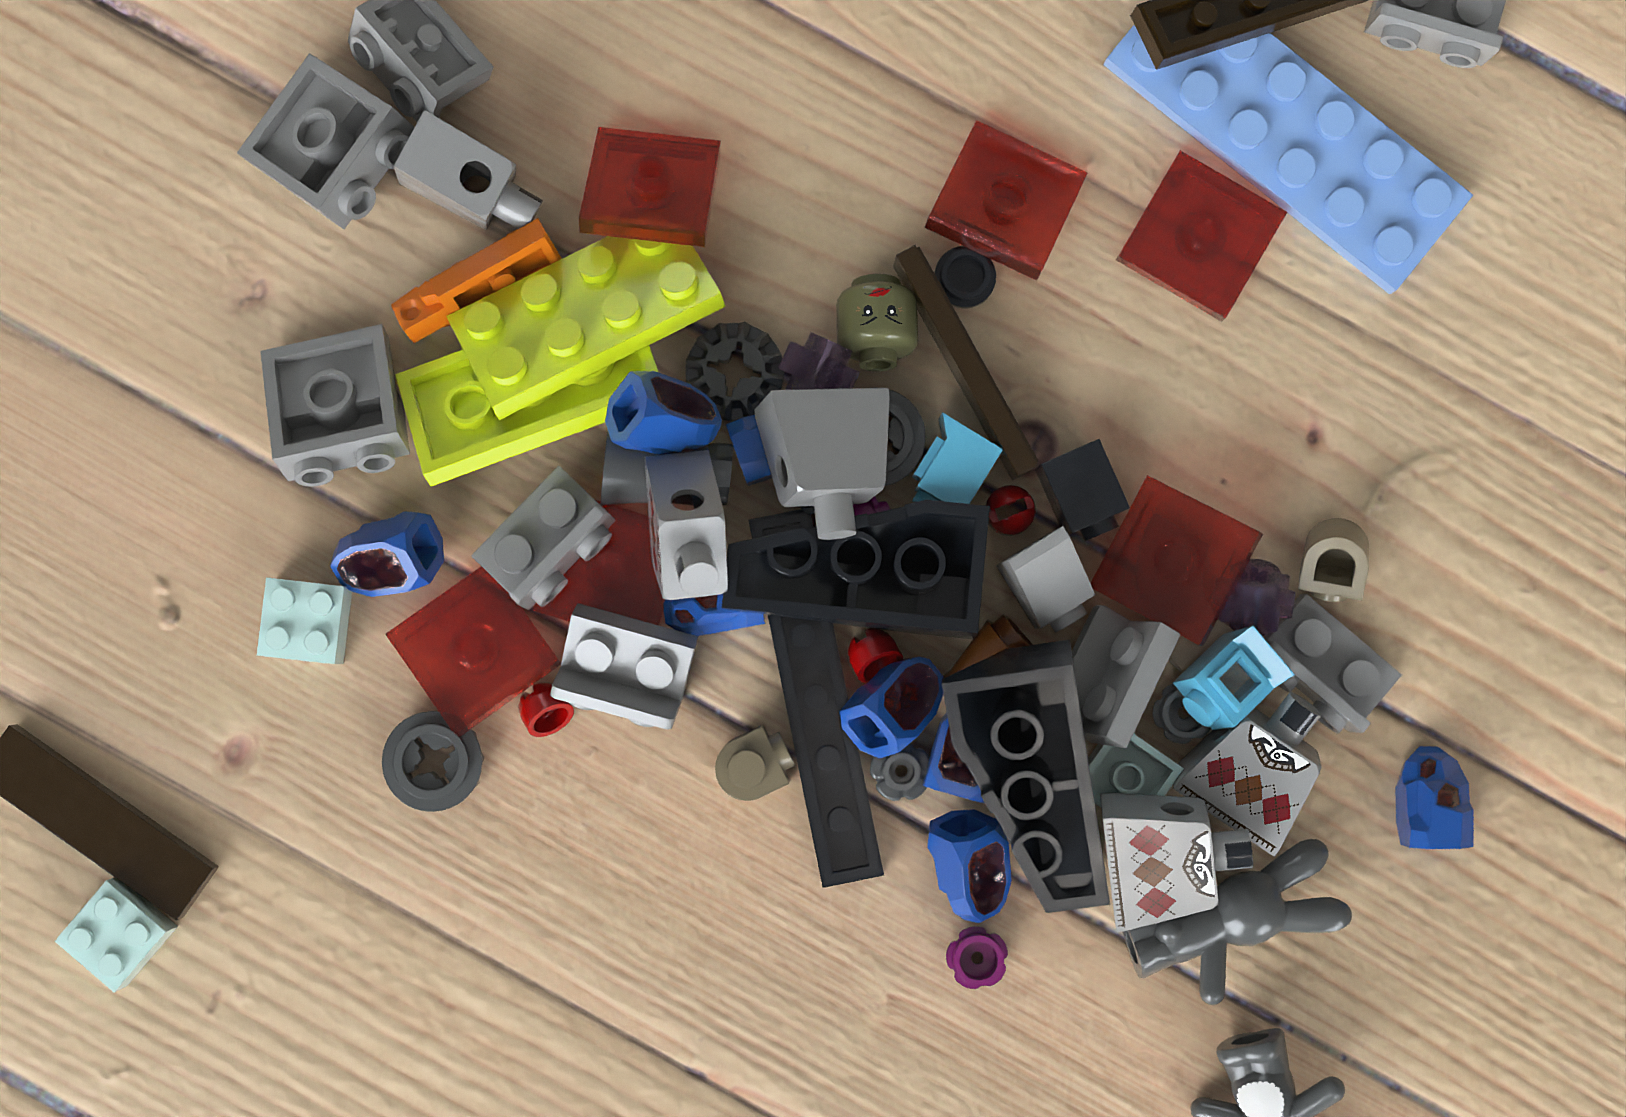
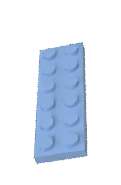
[1103,25,1473,295]

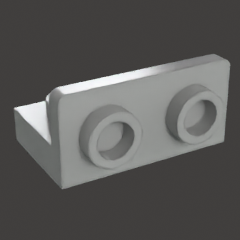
[348,0,493,122]
[1364,0,1506,68]
[471,466,616,610]
[1264,594,1402,734]
[550,603,698,730]
[1072,605,1181,748]

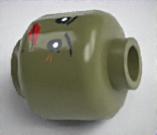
[836,274,918,371]

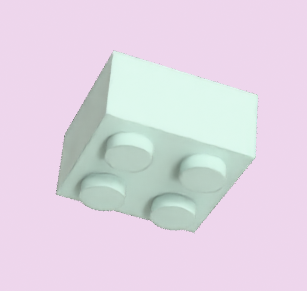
[256,577,352,664]
[1088,733,1184,808]
[55,878,178,992]

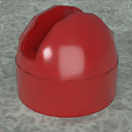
[985,485,1036,536]
[848,628,903,683]
[518,682,574,737]

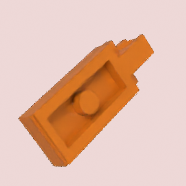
[391,218,562,343]

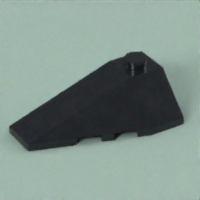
[722,500,990,639]
[942,640,1110,913]

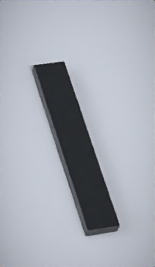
[748,509,884,888]

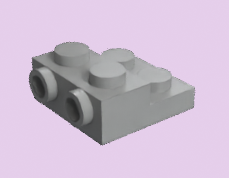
[237,53,415,230]
[260,324,410,487]

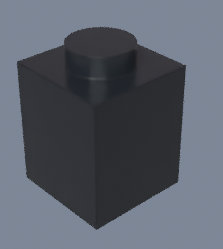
[1035,439,1130,541]

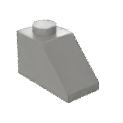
[996,526,1095,632]

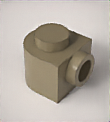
[1298,518,1369,602]
[715,725,795,801]

